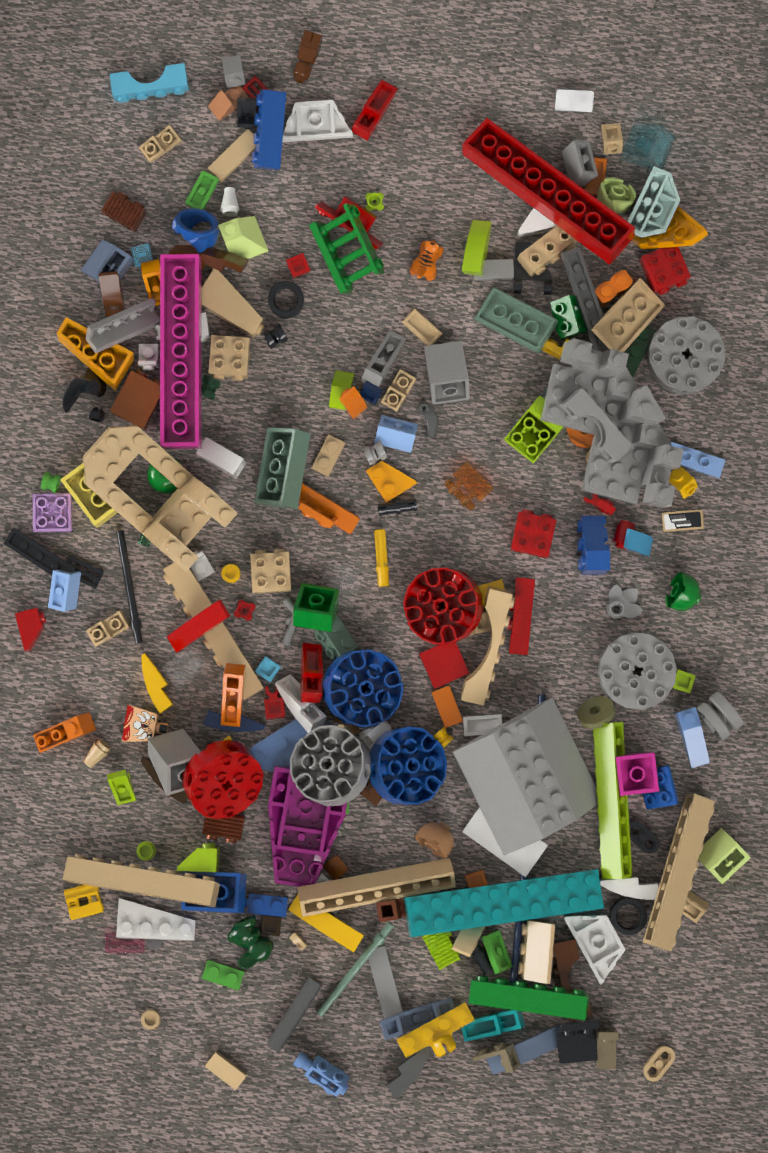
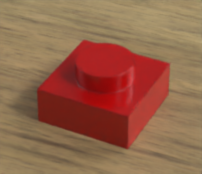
[286,253,311,279]

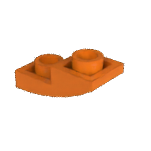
[339,386,367,419]

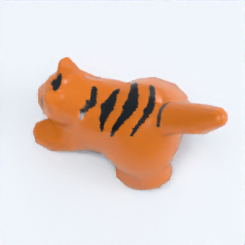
[409,240,444,281]

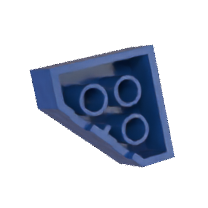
[577,516,610,575]

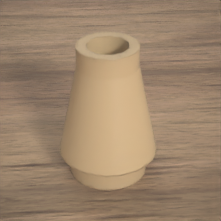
[83,739,111,768]

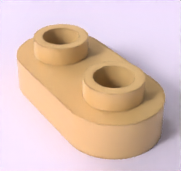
[643,1045,675,1082]

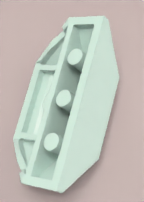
[627,166,680,237]

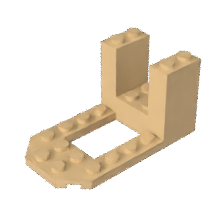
[83,425,238,572]

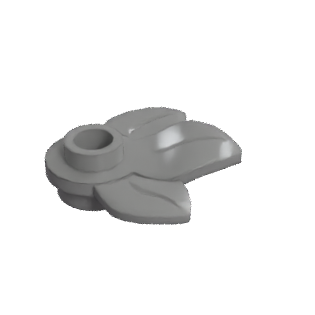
[607,584,643,619]

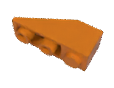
[33,712,96,753]

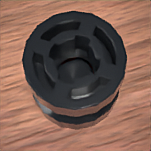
[263,324,288,349]

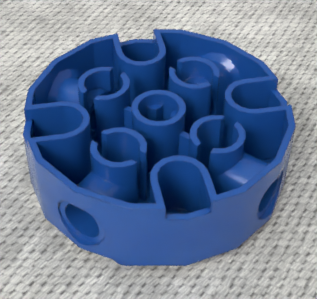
[323,649,403,727]
[369,726,447,805]

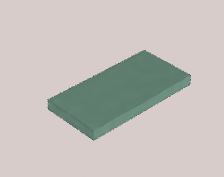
[474,287,558,354]

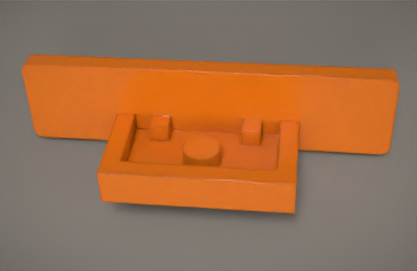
[298,483,360,534]

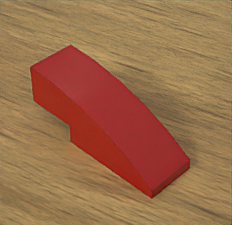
[352,80,398,141]
[300,643,323,703]

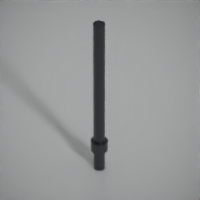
[116,530,143,644]

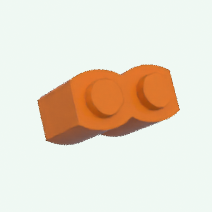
[595,270,633,307]

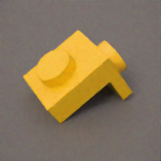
[668,466,698,499]

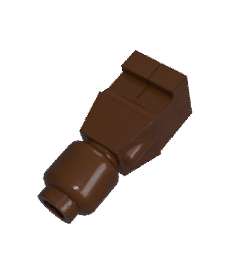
[293,30,322,84]

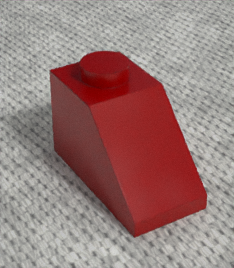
[15,608,46,652]

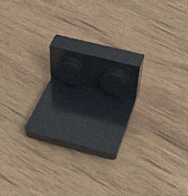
[555,1021,600,1064]

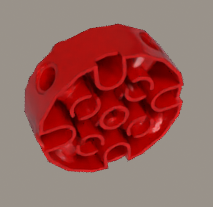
[403,567,483,645]
[182,740,263,819]

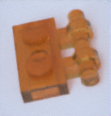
[444,461,494,511]

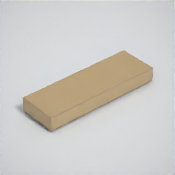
[208,129,256,183]

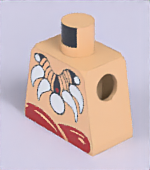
[122,705,169,742]

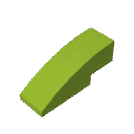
[462,220,492,276]

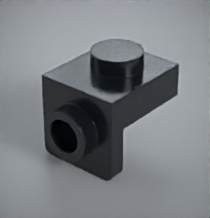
[237,98,257,129]

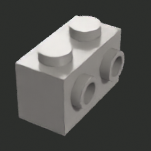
[562,140,598,186]

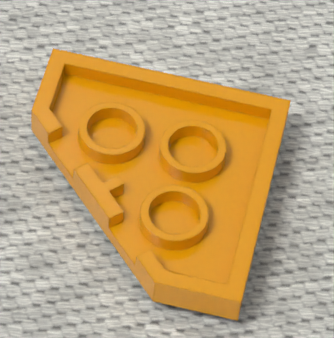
[632,206,708,249]

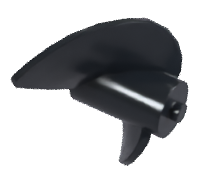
[62,367,106,413]

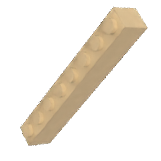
[162,562,264,700]
[643,794,715,951]
[63,854,220,907]
[297,858,456,917]

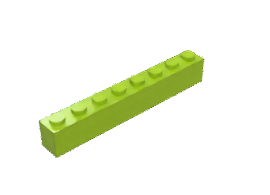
[593,722,633,879]

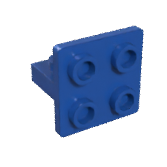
[642,765,679,810]

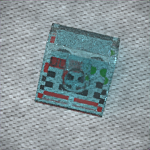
[621,125,675,170]

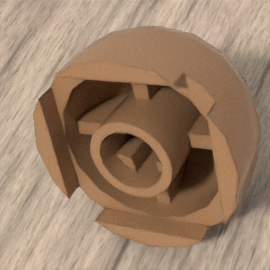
[415,822,454,859]

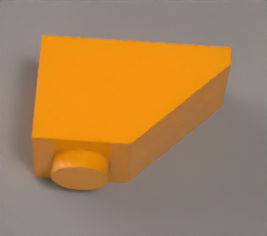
[141,259,160,306]

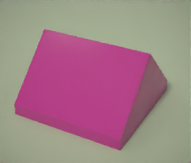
[615,752,659,796]

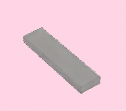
[368,945,403,1019]

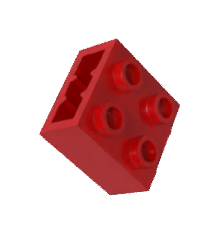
[639,247,691,295]
[510,509,556,559]

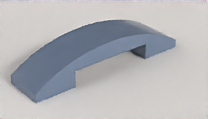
[380,998,454,1040]
[486,1026,557,1074]

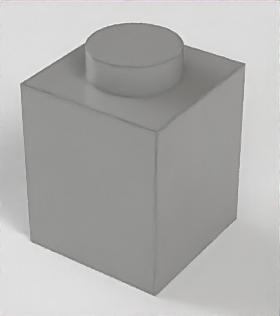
[222,55,245,88]

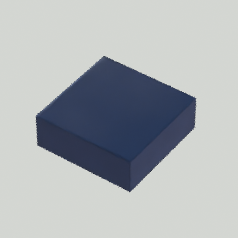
[360,381,383,405]

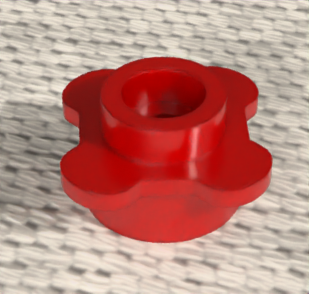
[234,599,256,621]

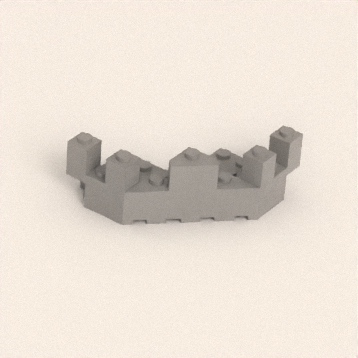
[540,338,684,508]

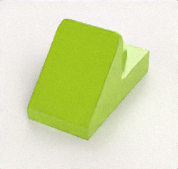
[107,769,136,805]

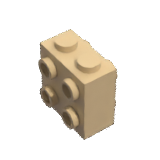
[209,335,251,381]
[250,549,292,594]

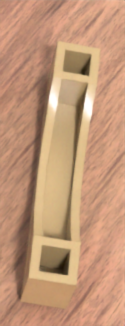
[460,586,515,706]

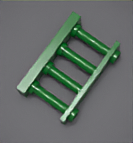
[309,204,385,294]

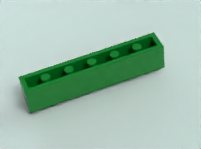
[469,975,590,1020]

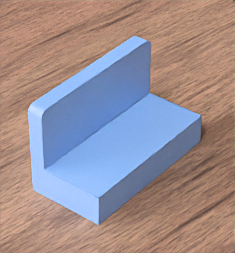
[375,415,418,453]
[48,569,81,612]

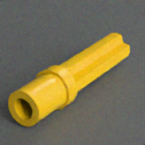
[374,529,389,587]

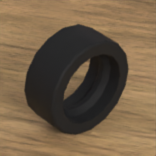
[268,281,304,319]
[609,897,648,935]

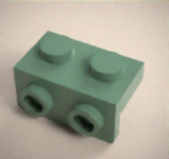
[314,615,358,662]

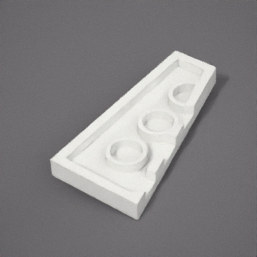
[116,898,196,941]

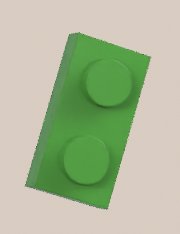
[185,170,220,210]
[482,930,513,974]
[202,959,245,991]

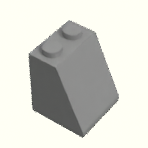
[424,341,470,405]
[148,729,201,796]

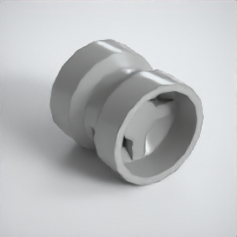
[363,441,388,465]

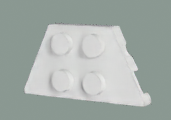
[282,100,353,142]
[563,915,625,985]

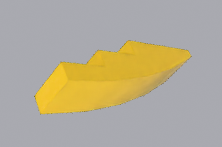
[288,894,364,952]

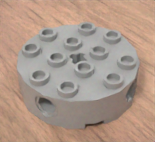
[647,316,725,395]
[597,632,677,710]
[290,725,371,806]

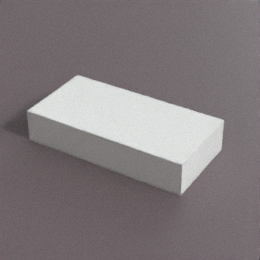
[463,714,502,736]

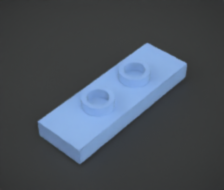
[670,442,725,479]

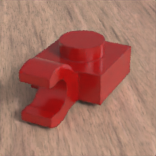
[583,494,616,517]

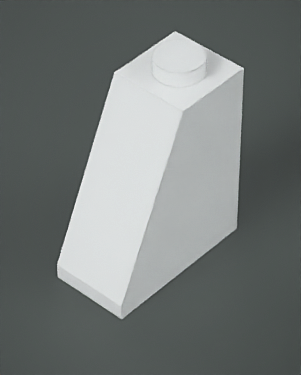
[196,437,246,479]

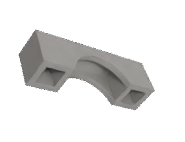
[560,388,632,463]

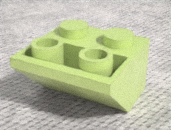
[698,828,751,884]

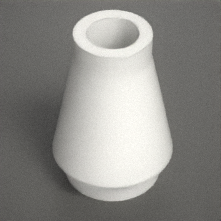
[221,187,239,217]

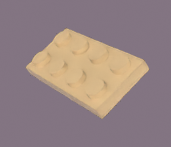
[592,278,665,352]

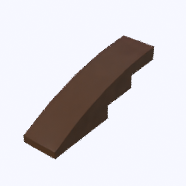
[168,245,249,273]

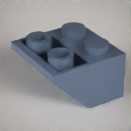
[81,240,134,284]

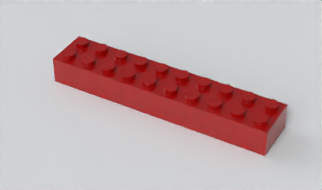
[462,118,636,265]

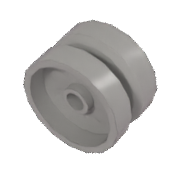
[696,691,744,741]

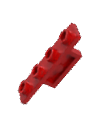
[315,196,383,250]
[508,577,535,655]

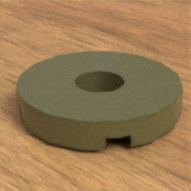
[577,696,616,729]

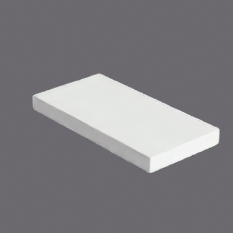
[462,807,548,877]

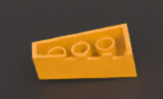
[57,317,134,391]

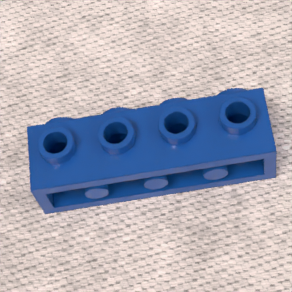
[252,89,286,171]

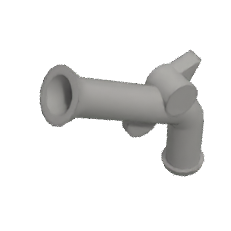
[280,597,296,647]

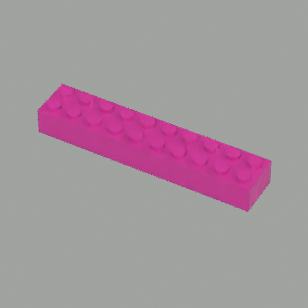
[160,254,202,449]

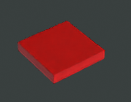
[419,643,470,689]

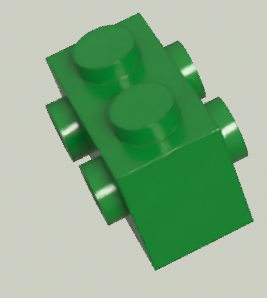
[550,295,587,339]

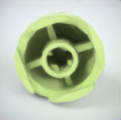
[597,177,636,214]

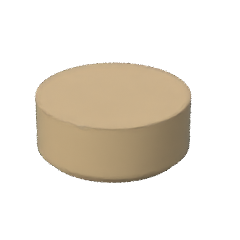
[141,1009,161,1030]

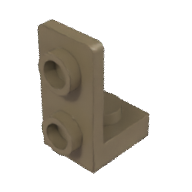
[596,1029,618,1069]
[472,1042,521,1073]

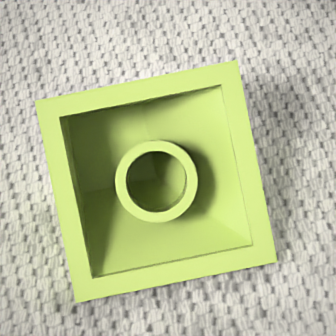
[218,216,268,259]

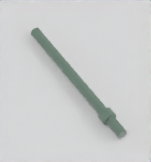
[316,921,394,1017]

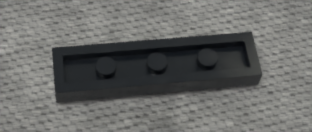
[3,527,77,576]

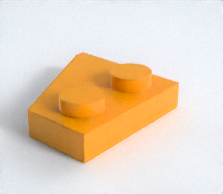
[366,461,417,503]

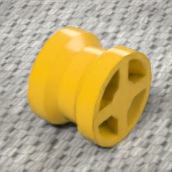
[433,727,454,748]

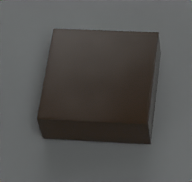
[260,915,282,936]

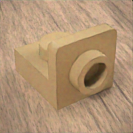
[601,123,623,154]

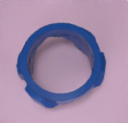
[172,208,219,253]

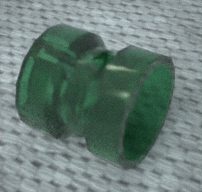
[201,375,221,400]

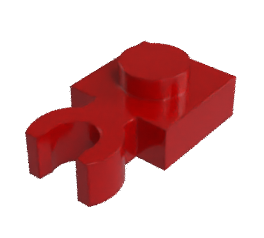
[264,686,285,720]

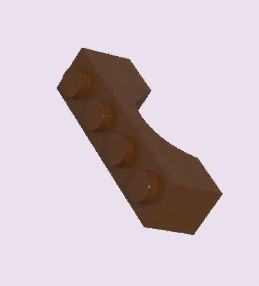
[552,937,592,1021]

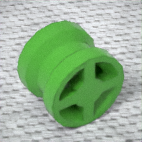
[41,471,61,493]

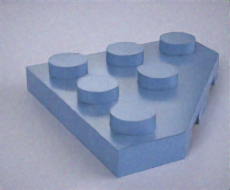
[251,719,308,772]

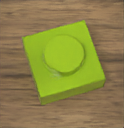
[673,669,696,694]

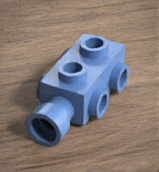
[293,1051,350,1097]

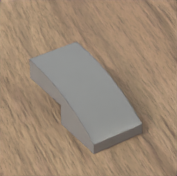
[473,259,514,281]

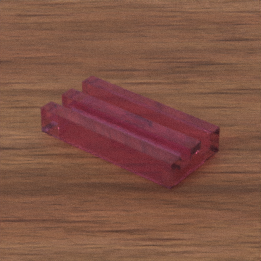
[105,933,145,953]

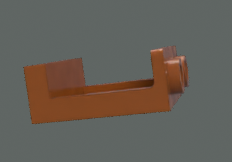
[110,370,160,431]

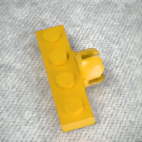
[396,1002,475,1058]

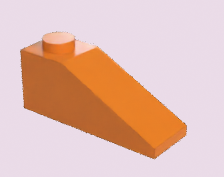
[221,663,246,727]

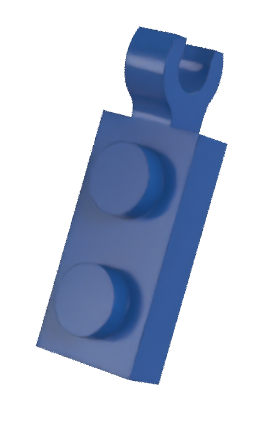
[245,893,288,917]

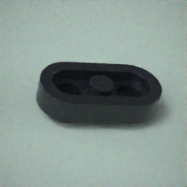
[629,821,659,854]

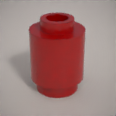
[612,520,636,550]

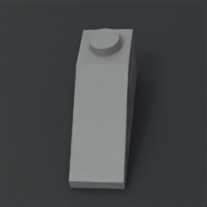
[361,330,406,387]

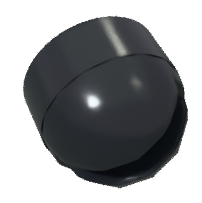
[88,407,105,423]

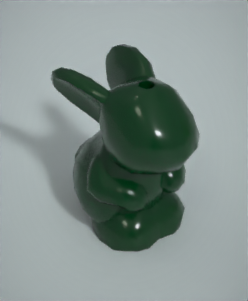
[227,915,274,969]

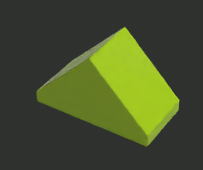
[329,370,354,411]

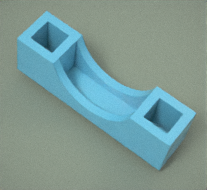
[110,63,189,103]

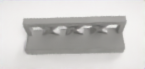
[86,298,160,353]

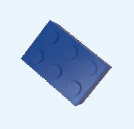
[181,871,247,914]

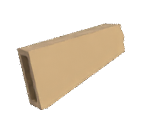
[202,269,265,338]

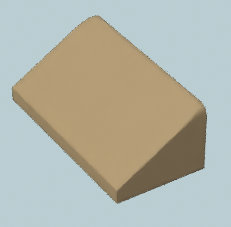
[682,891,709,923]
[205,1050,247,1090]

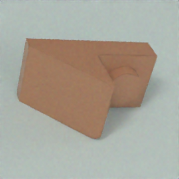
[208,86,249,121]

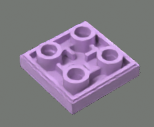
[33,493,72,532]

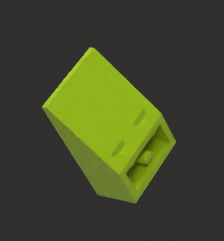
[504,395,564,464]

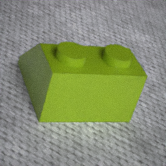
[177,843,220,872]

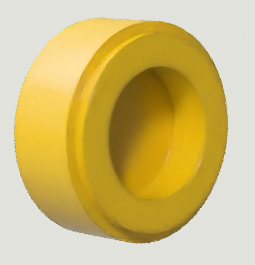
[221,564,241,583]

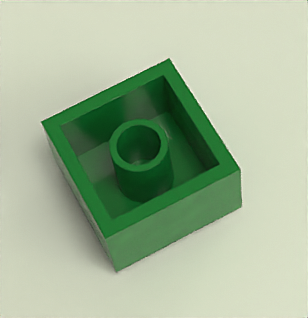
[293,583,339,632]

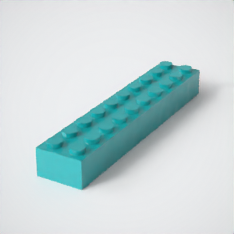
[404,869,604,937]

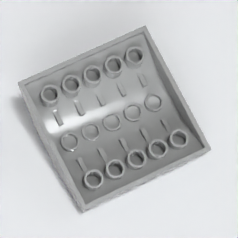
[452,697,598,856]

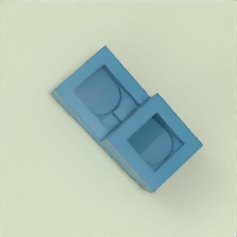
[623,529,653,556]

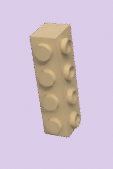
[517,226,578,277]

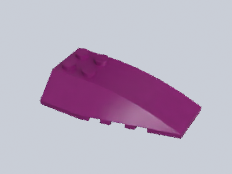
[268,765,347,887]

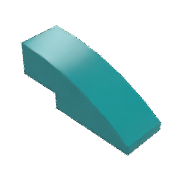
[461,1009,525,1042]

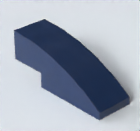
[203,710,266,732]

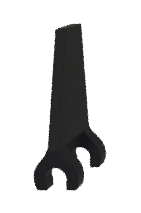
[513,242,552,295]

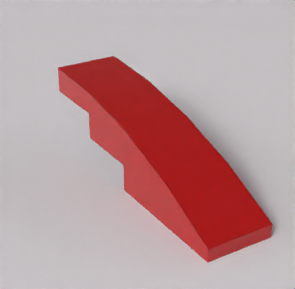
[167,599,230,653]

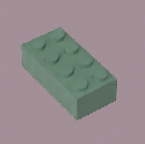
[254,428,311,509]

